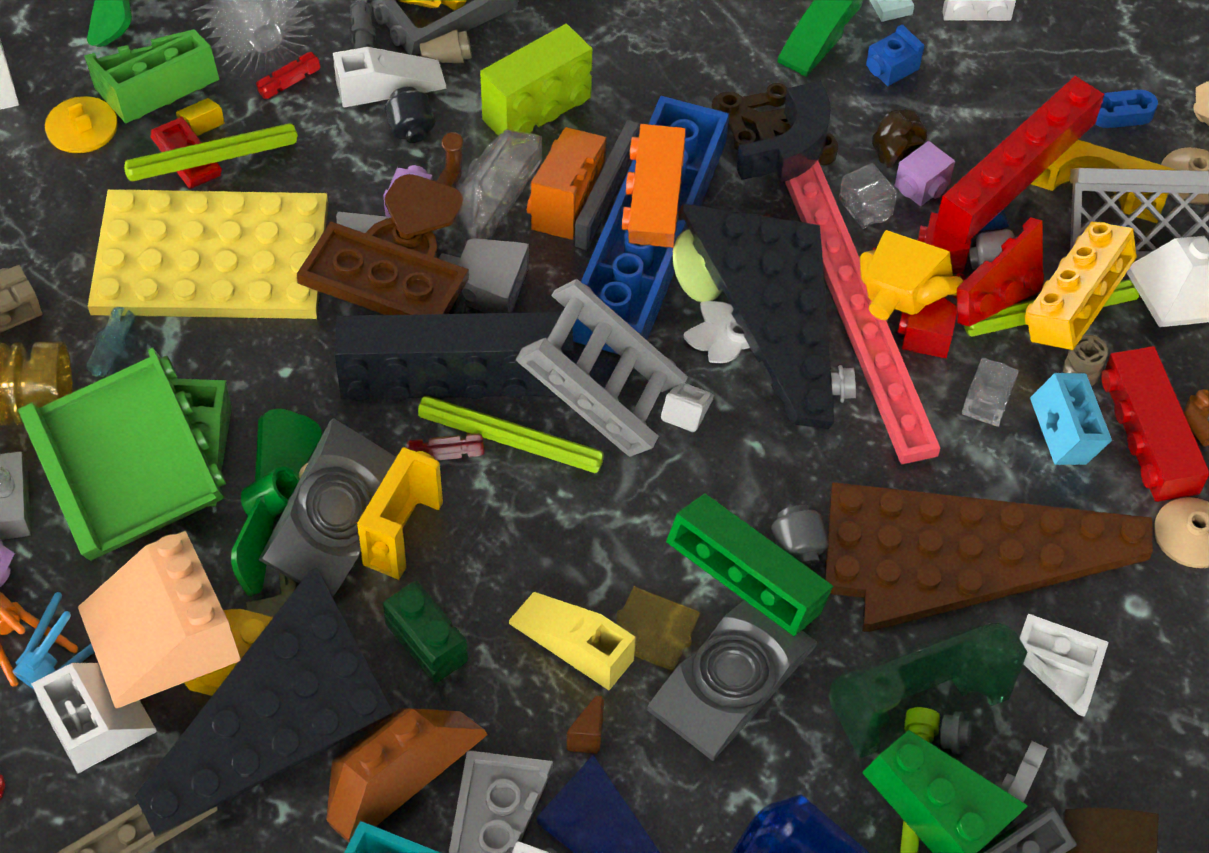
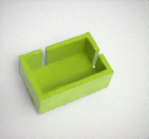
[480,24,592,145]

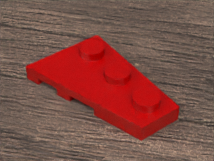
[957,217,1044,327]

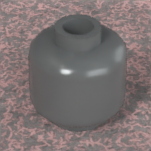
[771,505,829,566]

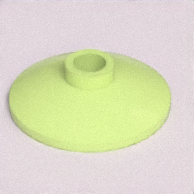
[673,229,722,302]

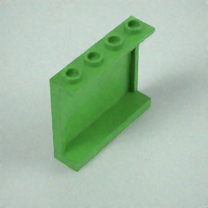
[18,347,226,561]

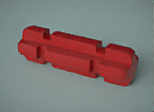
[256,52,320,99]

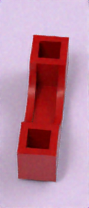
[898,212,971,359]

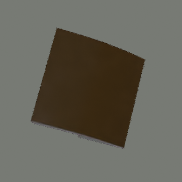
[1063,808,1159,853]

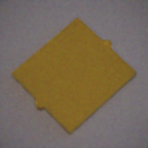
[616,587,700,671]

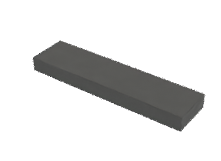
[575,120,640,250]

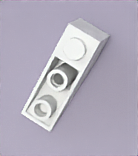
[333,47,446,108]

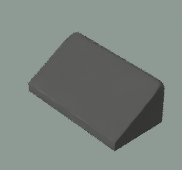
[977,807,1077,853]

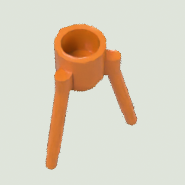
[0,592,78,687]

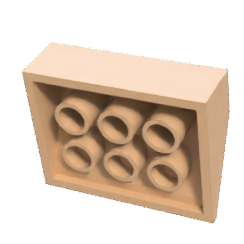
[78,531,241,709]

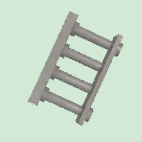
[516,279,688,457]

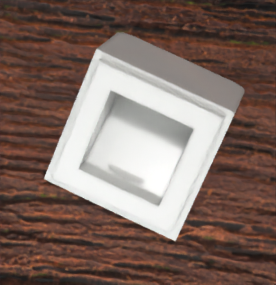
[661,383,714,432]

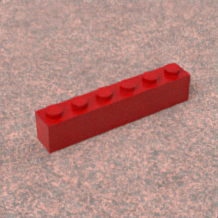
[936,76,1105,244]

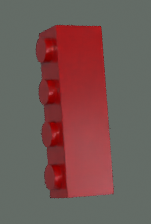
[1101,346,1209,502]

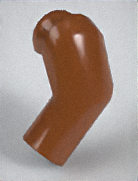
[1184,389,1209,447]

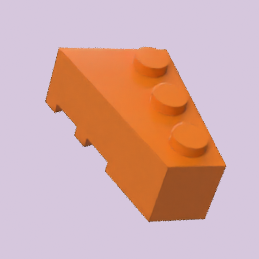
[622,124,686,248]
[527,127,607,240]

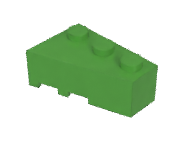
[84,29,219,124]

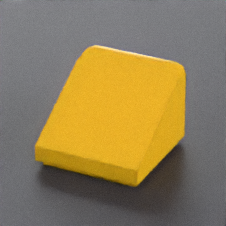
[176,98,225,136]

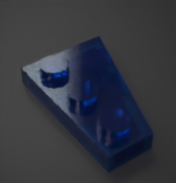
[537,755,660,853]

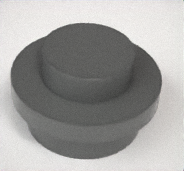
[941,711,971,754]

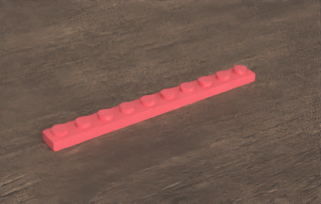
[785,161,940,465]

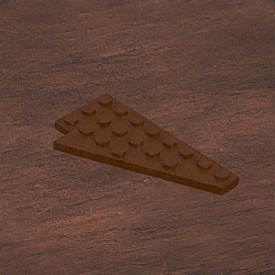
[824,482,1153,632]

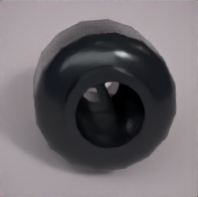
[384,87,436,143]

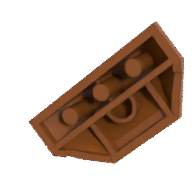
[326,708,487,843]

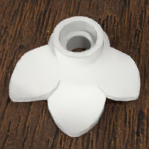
[684,301,750,363]

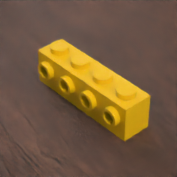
[1025,221,1137,350]

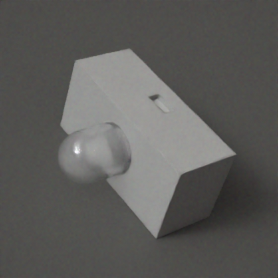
[0,451,31,540]

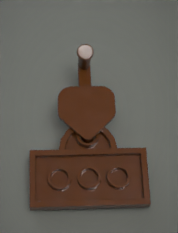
[297,132,469,315]

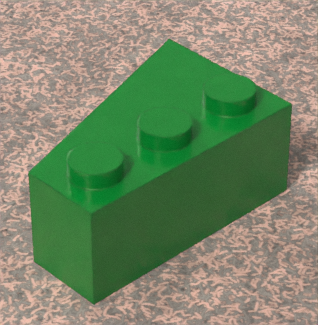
[862,730,1028,853]

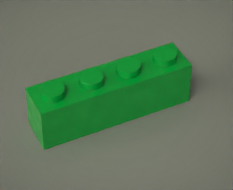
[666,493,833,637]

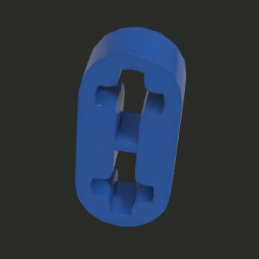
[1095,90,1158,128]

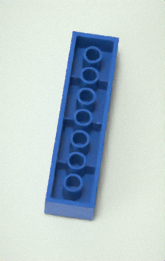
[573,96,729,354]

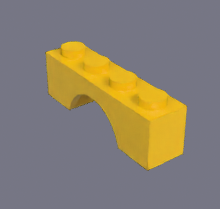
[1031,140,1176,223]

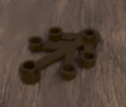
[712,83,838,165]

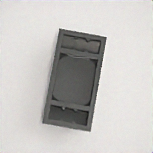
[259,419,397,597]
[647,600,817,761]

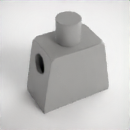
[439,238,529,313]

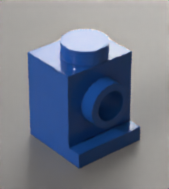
[866,24,924,86]

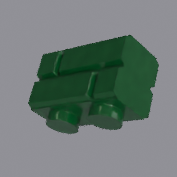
[383,581,468,683]

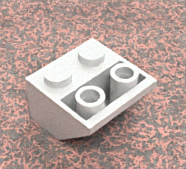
[31,663,157,773]

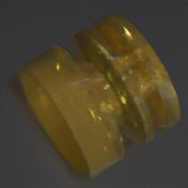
[0,341,73,426]

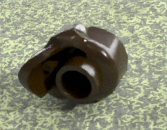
[872,109,927,169]

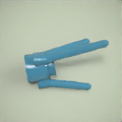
[12,592,94,689]

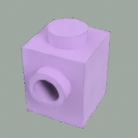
[894,141,955,206]

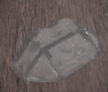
[455,129,542,246]

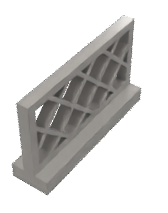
[1070,168,1209,259]

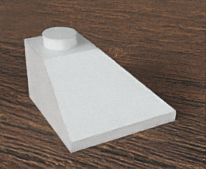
[1127,236,1209,327]

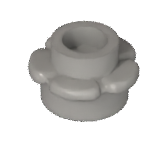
[831,365,856,403]

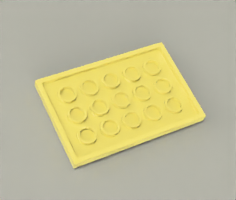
[88,189,328,319]

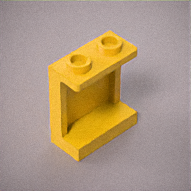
[357,447,443,580]

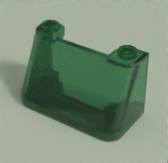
[829,623,1028,758]

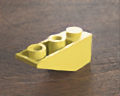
[509,592,635,690]

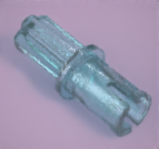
[86,307,135,377]

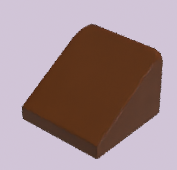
[567,696,604,754]

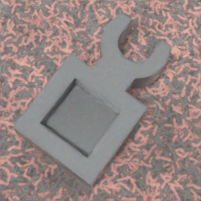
[1001,741,1048,823]

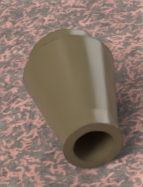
[420,29,472,63]

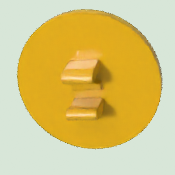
[45,96,118,153]

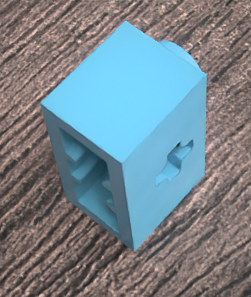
[1030,373,1112,465]

